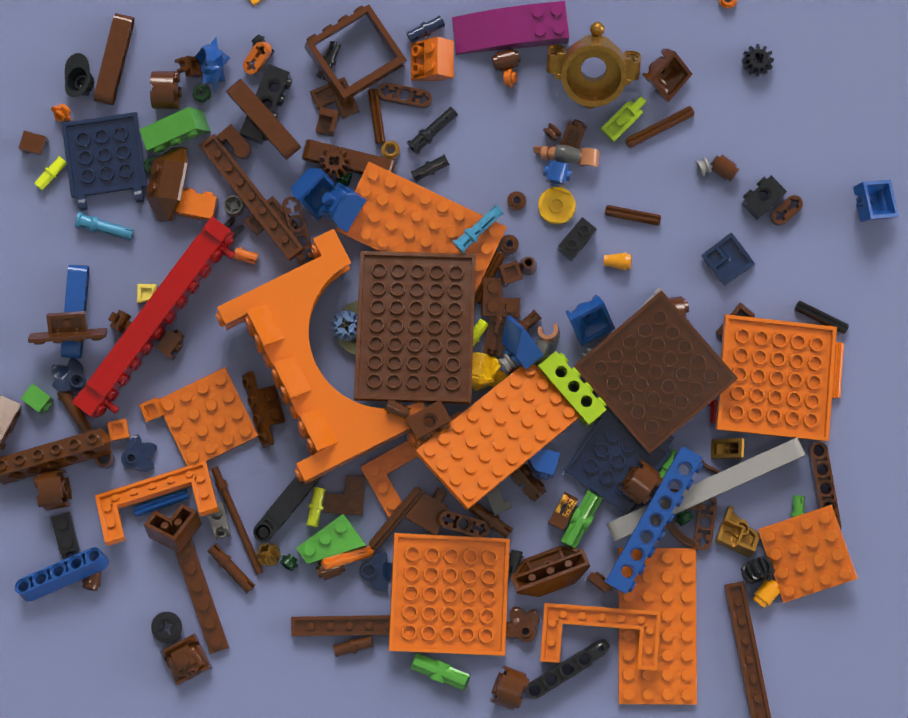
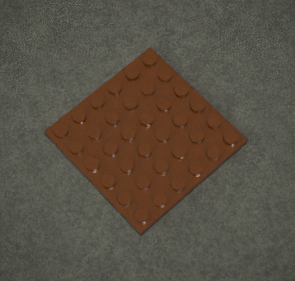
[574,290,738,454]

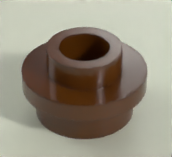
[507,191,526,211]
[500,235,519,254]

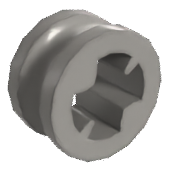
[696,157,712,177]
[499,354,516,373]

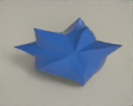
[194,37,230,93]

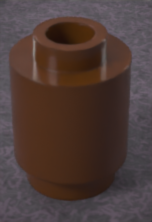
[492,48,521,71]
[710,154,739,181]
[316,561,346,581]

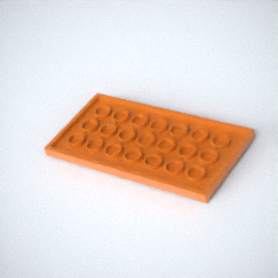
[336,162,507,291]
[415,364,581,510]
[618,548,697,705]

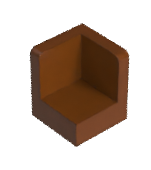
[316,106,339,137]
[19,130,49,155]
[498,261,523,287]

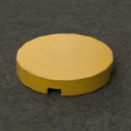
[538,187,576,225]

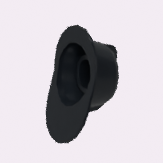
[65,53,95,97]

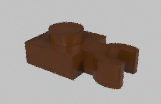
[174,56,202,78]

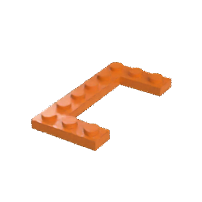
[360,410,462,517]
[95,460,219,546]
[540,603,661,671]

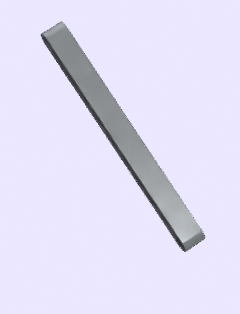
[606,437,806,542]

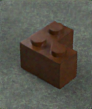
[144,504,202,553]

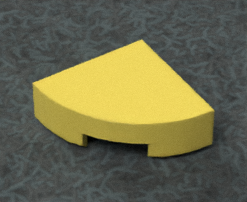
[137,284,157,304]

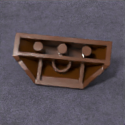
[146,147,188,222]
[511,546,590,597]

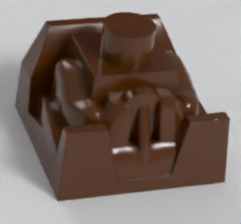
[642,49,692,102]
[160,633,213,685]

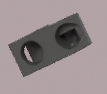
[486,484,512,515]
[208,501,231,540]

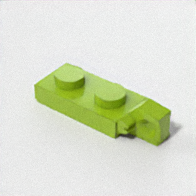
[600,96,647,143]

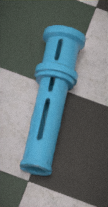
[452,205,504,254]
[75,211,134,241]

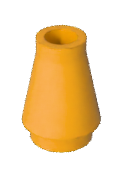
[604,252,632,271]

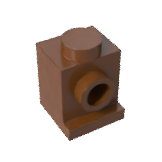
[156,329,185,361]

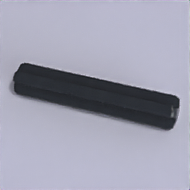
[795,301,849,334]

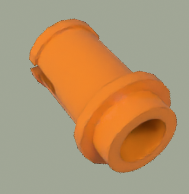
[233,247,259,265]

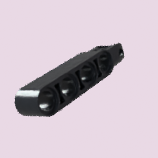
[253,476,322,542]
[525,639,610,699]

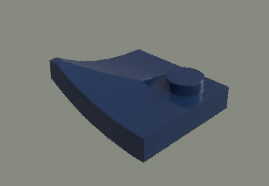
[701,232,755,286]

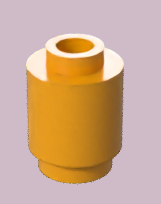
[752,579,781,609]

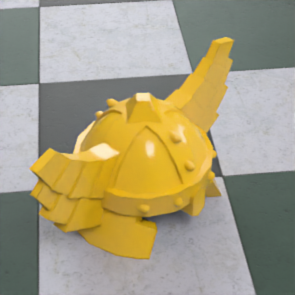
[472,352,508,391]

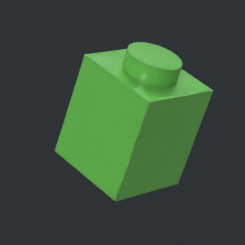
[20,383,54,414]

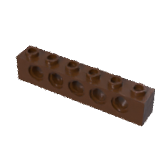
[0,428,112,485]

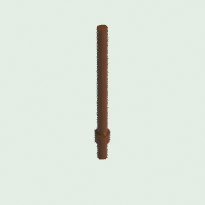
[211,466,263,575]

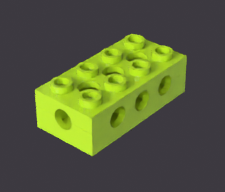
[538,351,607,428]

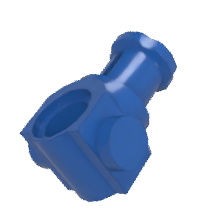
[543,161,572,187]

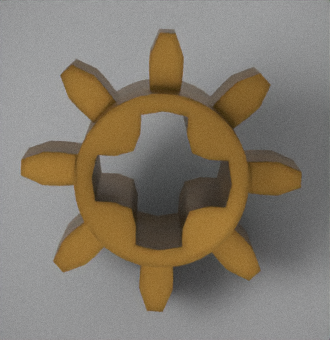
[256,543,281,567]

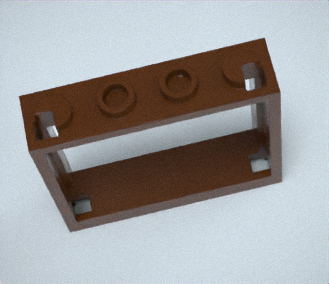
[304,4,407,103]

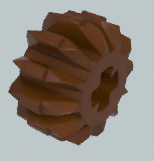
[319,146,351,179]

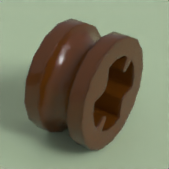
[543,123,562,141]

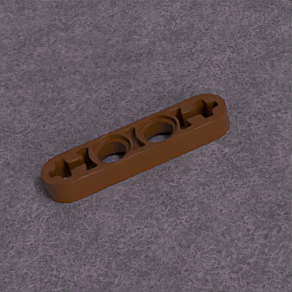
[282,196,315,266]

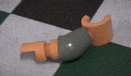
[533,144,600,167]
[511,323,560,371]

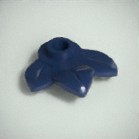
[52,358,86,392]
[121,434,157,472]
[360,552,392,591]

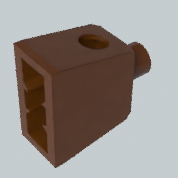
[405,487,448,535]

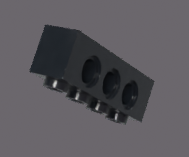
[240,64,292,145]

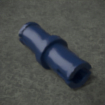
[406,15,445,43]

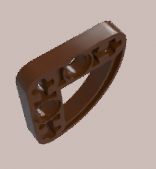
[665,489,717,550]

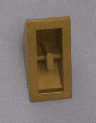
[711,438,744,460]

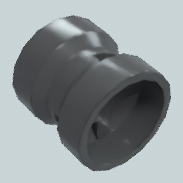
[224,195,244,217]

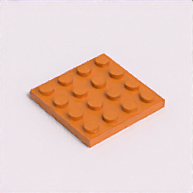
[159,367,258,466]
[758,504,858,603]

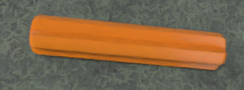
[832,342,844,399]
[321,545,374,570]

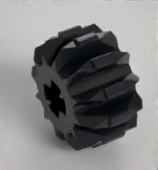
[741,44,774,77]
[740,556,775,584]

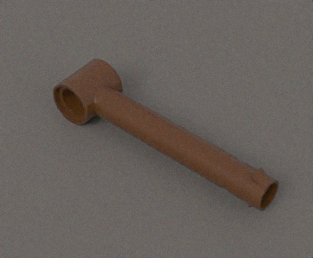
[57,390,115,469]

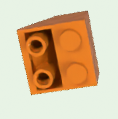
[411,37,454,81]

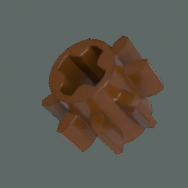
[108,310,132,333]

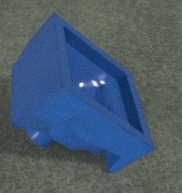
[291,168,335,222]
[853,180,899,222]
[318,182,366,232]
[565,295,615,347]

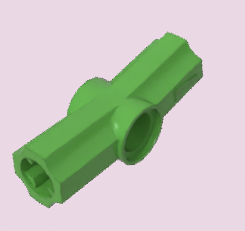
[561,490,602,549]
[410,653,471,690]

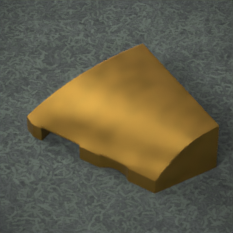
[715,505,760,558]

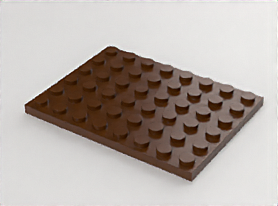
[354,251,476,404]

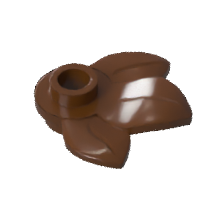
[506,607,539,642]

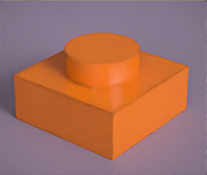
[139,397,165,422]
[107,418,130,441]

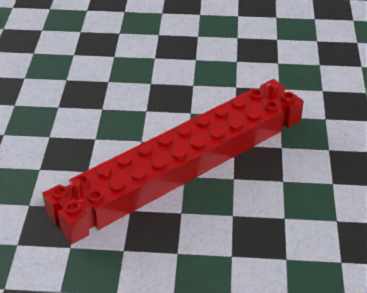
[72,216,235,419]

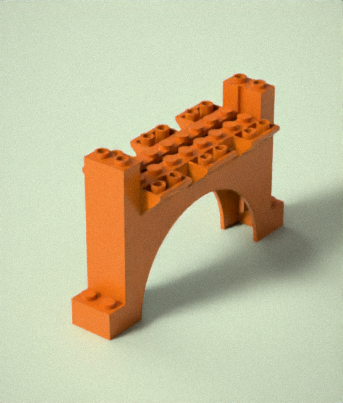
[216,229,438,485]

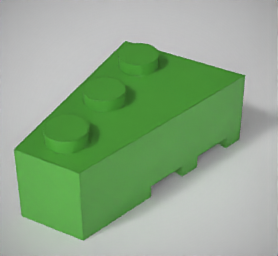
[139,107,211,153]
[296,514,366,565]

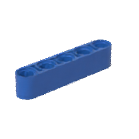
[61,265,89,358]
[15,547,109,602]

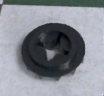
[151,612,183,643]

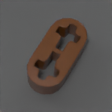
[771,195,803,226]

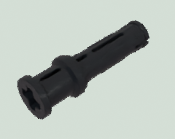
[407,107,458,155]

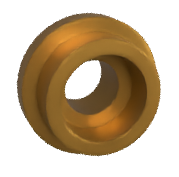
[381,141,400,160]

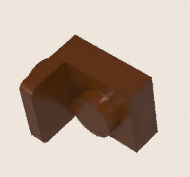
[560,119,587,149]
[586,572,613,593]

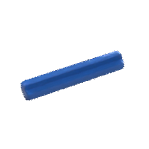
[133,489,189,517]

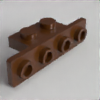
[28,311,107,345]
[242,371,286,449]

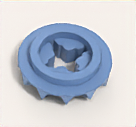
[331,310,358,341]

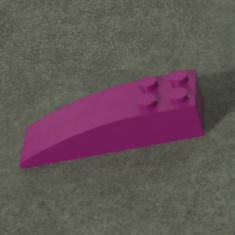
[452,1,569,55]

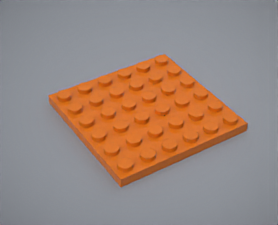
[715,314,837,442]
[388,533,510,656]

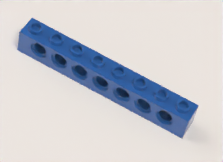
[604,446,703,594]

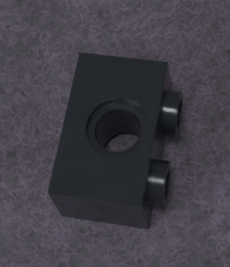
[742,175,787,220]
[557,217,597,262]

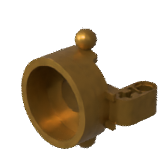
[546,22,641,109]

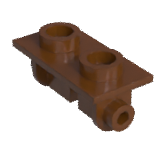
[482,316,506,357]
[510,464,547,502]

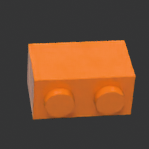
[175,188,219,221]

